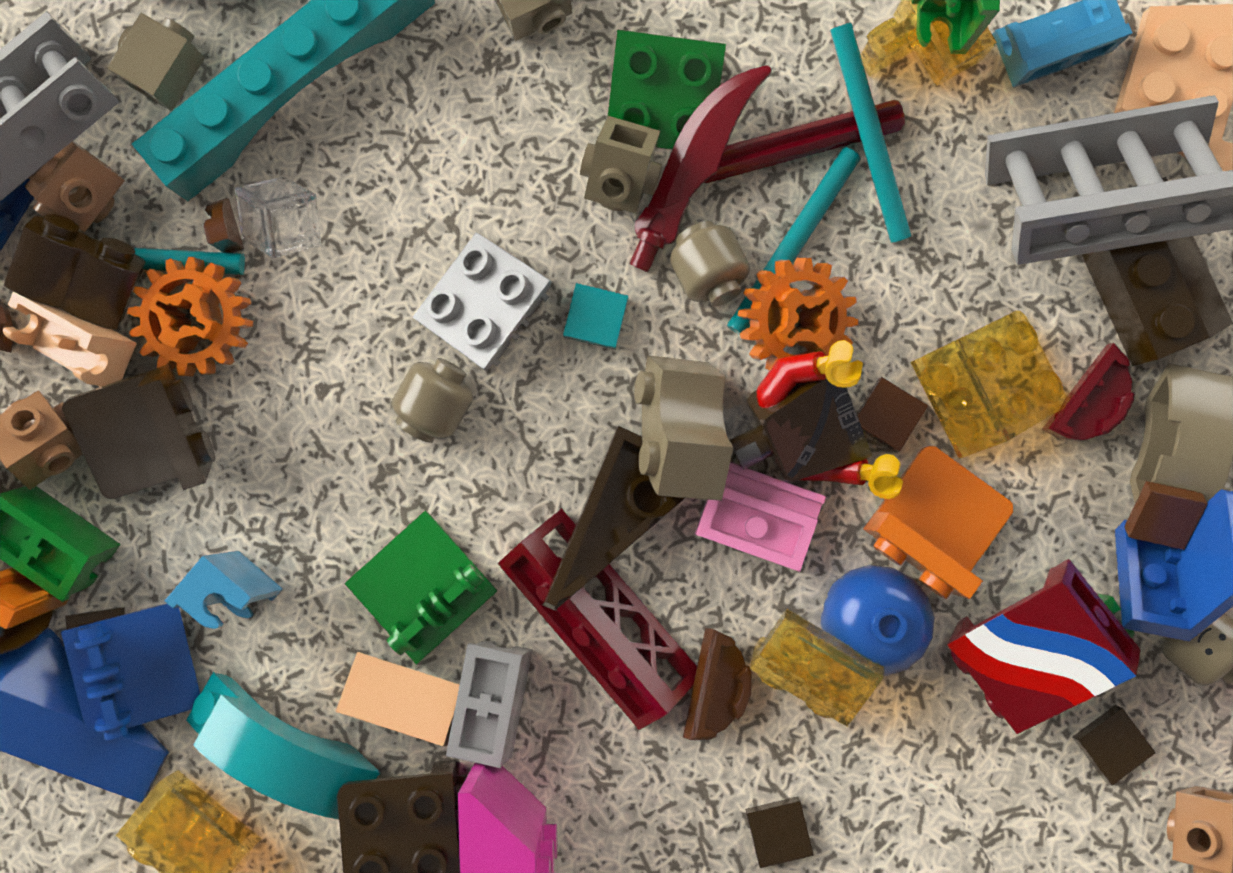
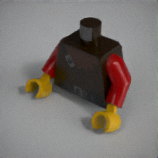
[729,340,903,499]

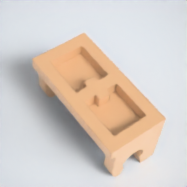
[3,292,137,387]
[336,652,460,746]

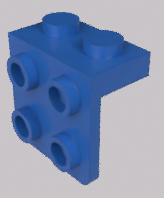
[1115,489,1233,642]

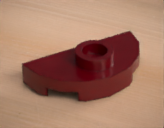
[1042,343,1135,441]

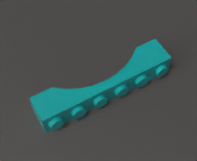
[132,0,435,201]

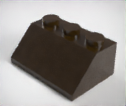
[1081,177,1233,366]

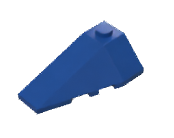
[0,627,169,803]

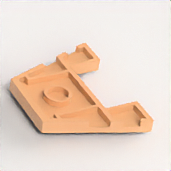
[1114,4,1233,171]

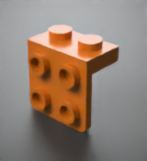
[863,446,1013,599]

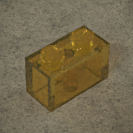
[115,770,262,873]

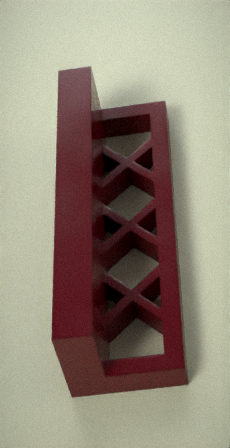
[497,508,697,730]

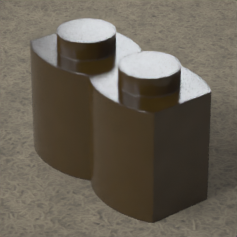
[4,214,146,330]

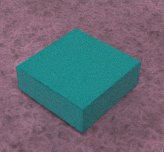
[563,283,628,350]

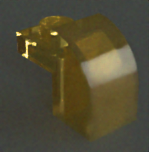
[861,0,997,87]

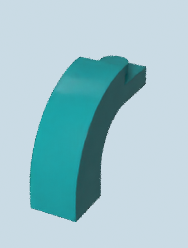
[186,672,380,819]

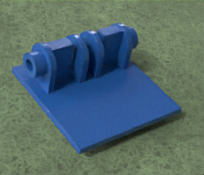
[61,604,200,740]

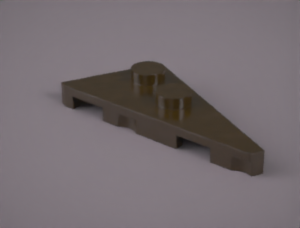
[542,426,685,610]

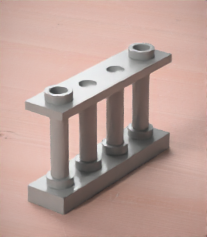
[0,11,119,201]
[985,95,1233,265]

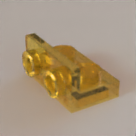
[750,608,884,727]

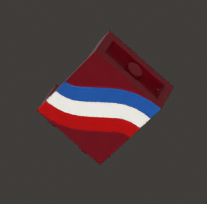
[947,559,1141,734]

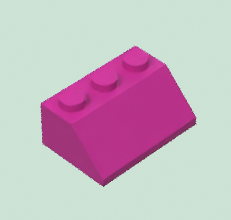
[458,763,558,873]

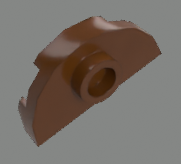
[683,627,752,740]

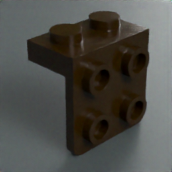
[62,364,215,499]
[337,760,467,873]

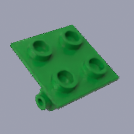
[607,29,726,149]
[344,510,498,665]

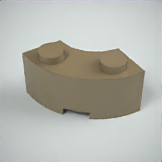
[634,355,733,501]
[1130,363,1233,503]

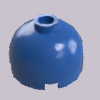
[821,565,935,676]

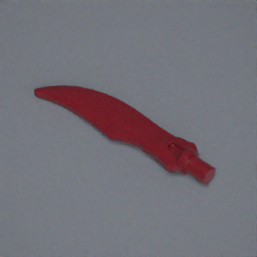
[629,65,772,272]

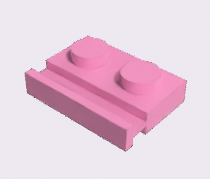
[695,462,826,572]

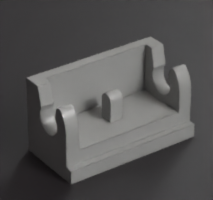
[446,641,533,768]

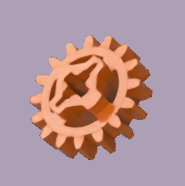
[127,257,254,376]
[738,258,859,371]

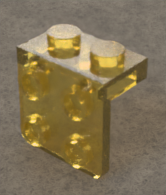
[910,310,1067,459]

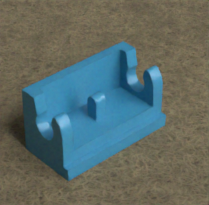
[992,0,1132,88]
[164,551,283,629]

